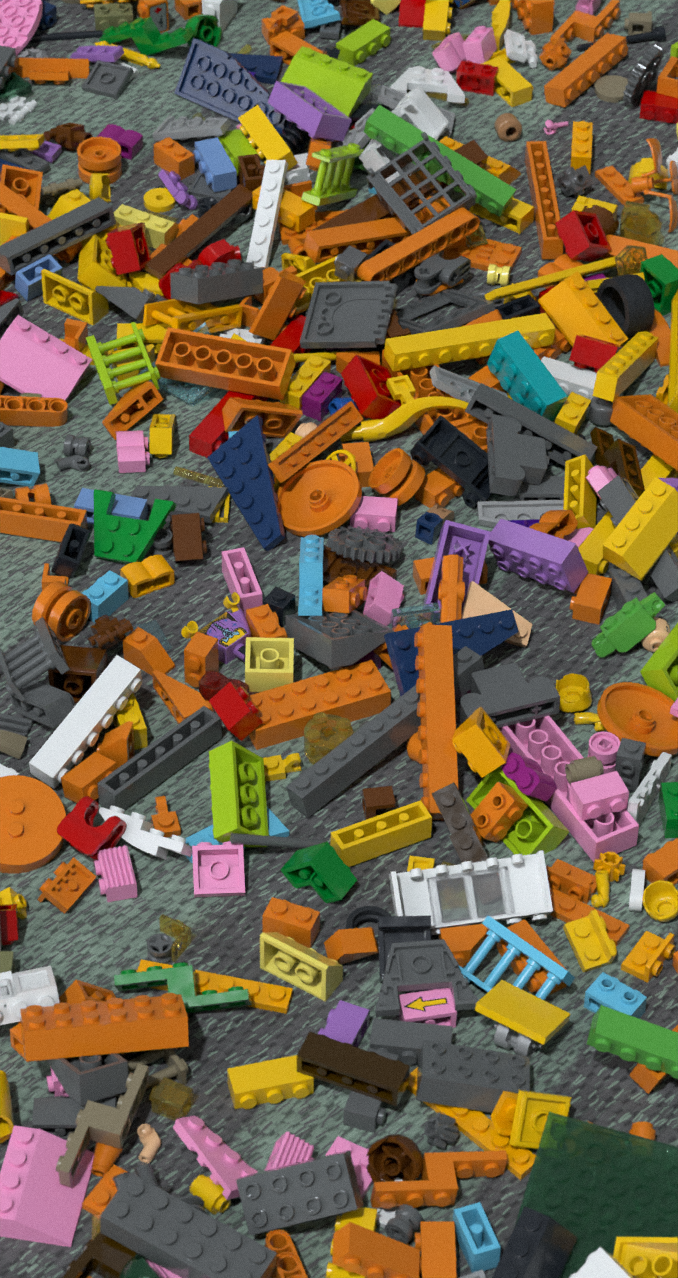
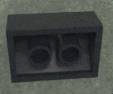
[492,1206,577,1278]

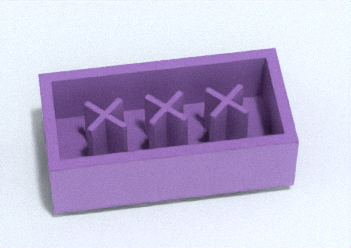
[268,81,352,142]
[488,519,588,593]
[421,520,491,619]

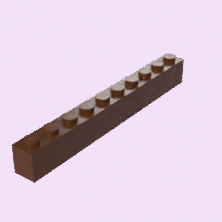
[313,140,488,231]

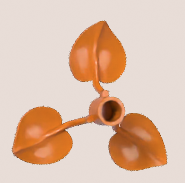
[631,138,678,233]

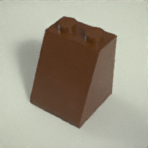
[48,645,108,703]

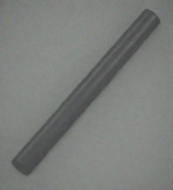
[230,833,326,848]

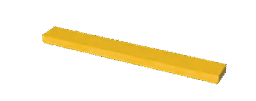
[485,253,632,301]

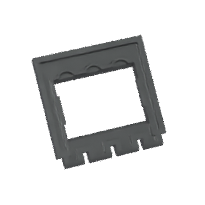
[395,288,495,335]

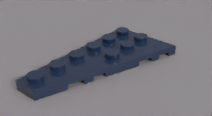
[207,415,285,551]

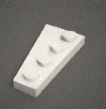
[627,752,672,826]

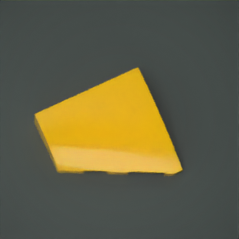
[281,253,316,274]

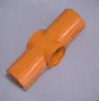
[438,554,465,623]

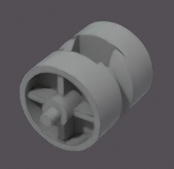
[494,1022,543,1058]

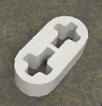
[628,869,645,912]

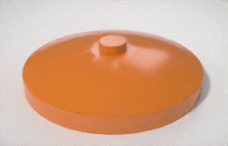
[276,460,362,537]
[597,682,678,756]

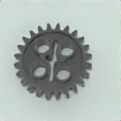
[623,44,665,105]
[328,526,403,563]

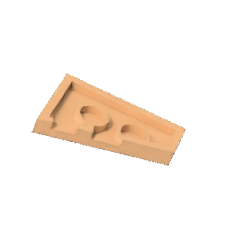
[461,581,532,648]

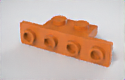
[12,57,89,84]

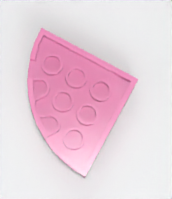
[0,0,43,55]

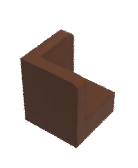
[362,786,395,820]

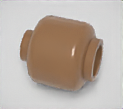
[494,113,522,142]

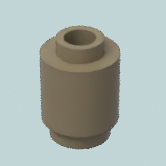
[565,756,604,784]

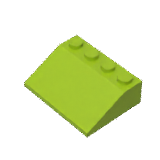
[281,46,373,118]

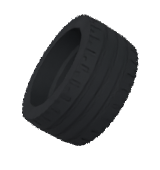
[596,274,655,339]

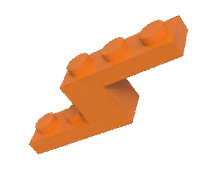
[550,0,621,44]
[370,1150,507,1209]

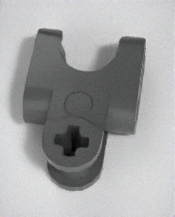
[414,250,471,294]

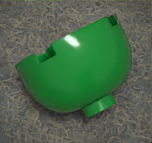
[184,14,222,47]

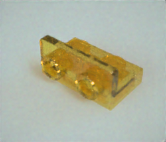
[615,245,648,276]

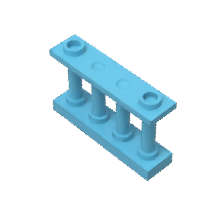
[458,915,575,1000]

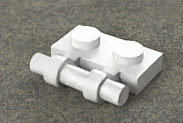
[504,29,538,68]
[0,92,38,125]

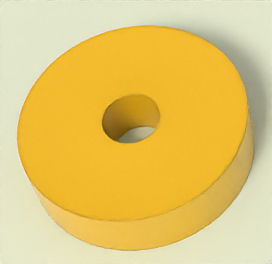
[144,188,176,213]

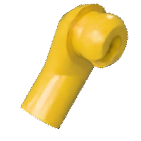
[574,712,606,732]
[591,870,610,908]

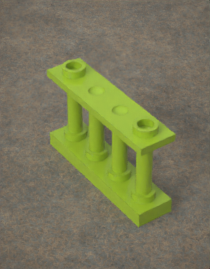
[301,143,364,206]
[86,322,161,405]

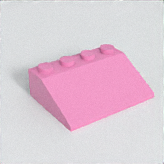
[0,315,92,401]
[0,1125,94,1247]

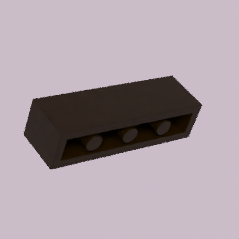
[297,1031,410,1106]

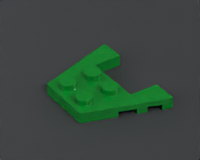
[93,489,177,564]

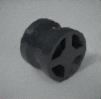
[198,197,218,218]

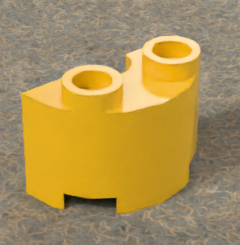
[628,158,669,189]

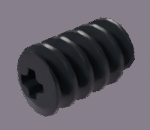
[279,122,310,155]

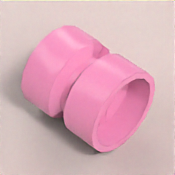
[587,732,620,775]

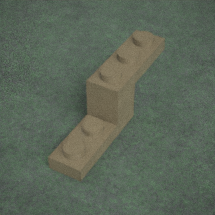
[56,1064,149,1187]

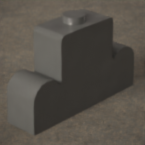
[486,414,549,496]
[459,663,560,728]

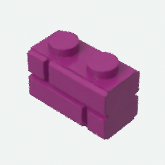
[302,372,342,421]

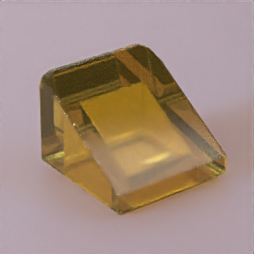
[466,224,488,248]

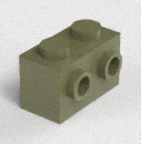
[94,2,133,32]

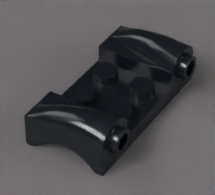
[410,415,492,508]

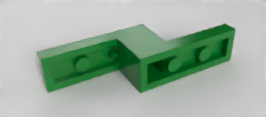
[99,16,195,55]
[114,963,252,1014]

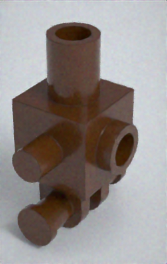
[43,122,92,151]
[88,614,134,649]

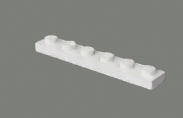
[247,160,288,270]

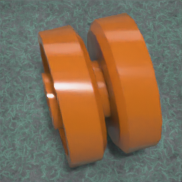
[77,137,122,184]
[368,448,425,506]
[32,581,91,642]

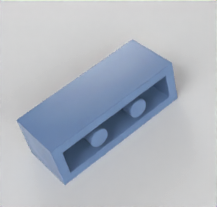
[192,137,237,192]
[74,488,148,524]

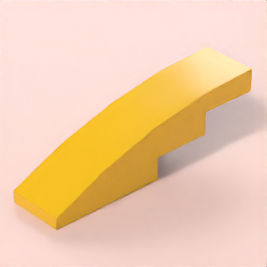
[491,0,510,51]

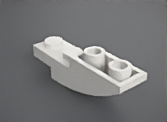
[99,805,192,860]

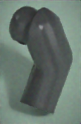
[56,455,90,471]

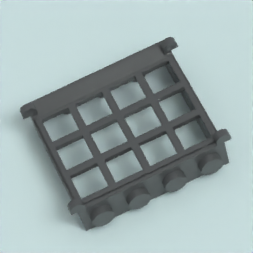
[366,132,477,235]

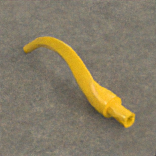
[341,396,469,442]

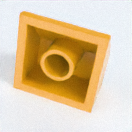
[452,707,511,778]

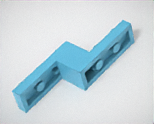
[298,535,324,616]

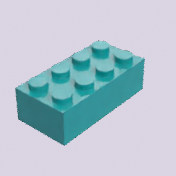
[487,330,568,422]

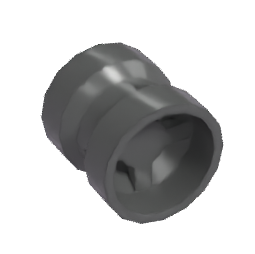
[63,434,91,458]
[150,528,173,558]
[385,1204,423,1244]

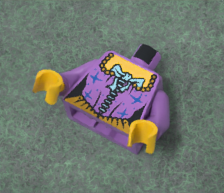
[181,592,251,664]

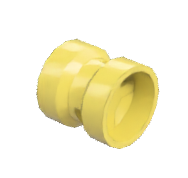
[487,264,511,287]

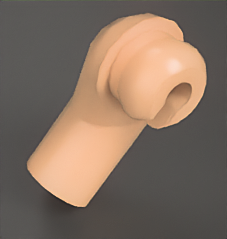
[137,1123,161,1163]

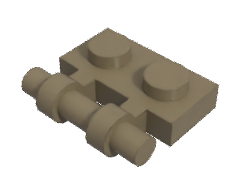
[39,178,83,206]

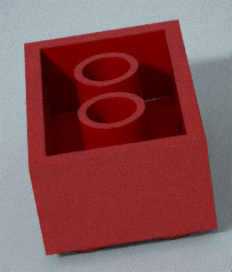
[341,355,401,420]

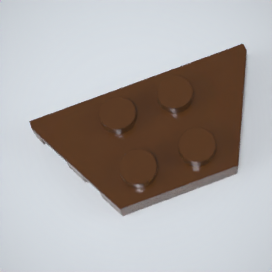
[340,0,379,25]
[323,545,397,589]

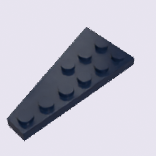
[384,609,519,697]

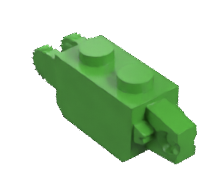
[591,592,665,657]

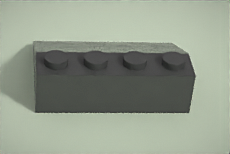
[286,610,394,670]

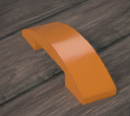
[649,310,671,367]

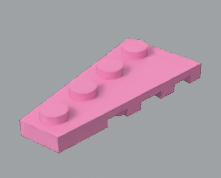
[173,1115,258,1200]

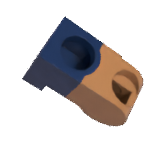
[415,504,454,545]

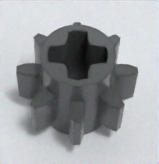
[424,1113,458,1149]

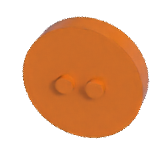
[0,775,66,874]

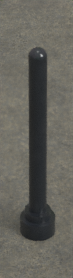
[577,25,666,52]

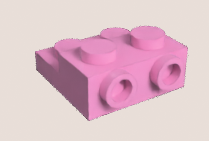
[192,841,245,897]

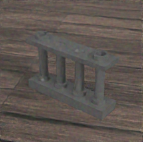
[0,617,69,702]

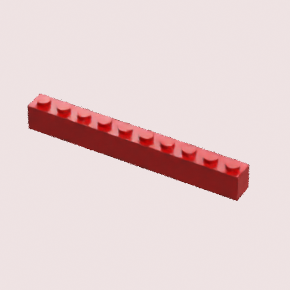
[189,314,311,458]

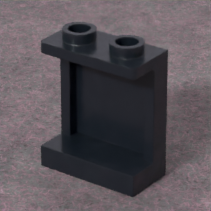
[378,915,431,983]

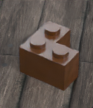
[238,154,285,192]
[169,513,207,562]

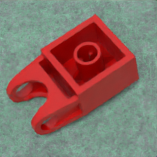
[106,222,152,275]

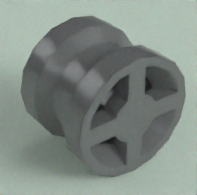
[147,933,173,964]

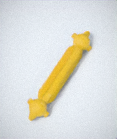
[95,41,161,69]

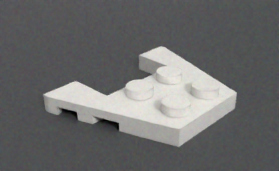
[390,66,465,103]

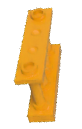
[143,299,243,334]

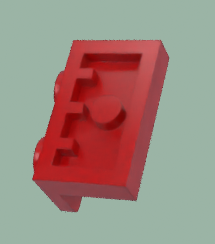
[456,61,498,96]

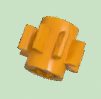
[593,851,626,882]

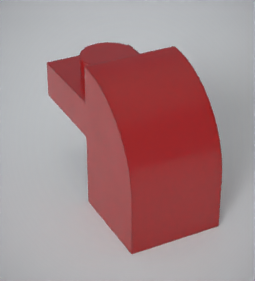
[198,239,235,266]

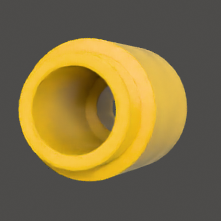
[189,1174,231,1214]

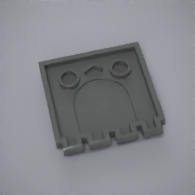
[300,281,398,348]

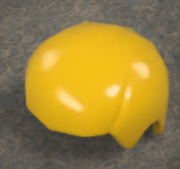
[642,880,678,922]

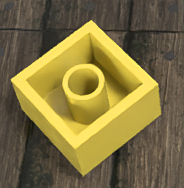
[245,637,294,692]

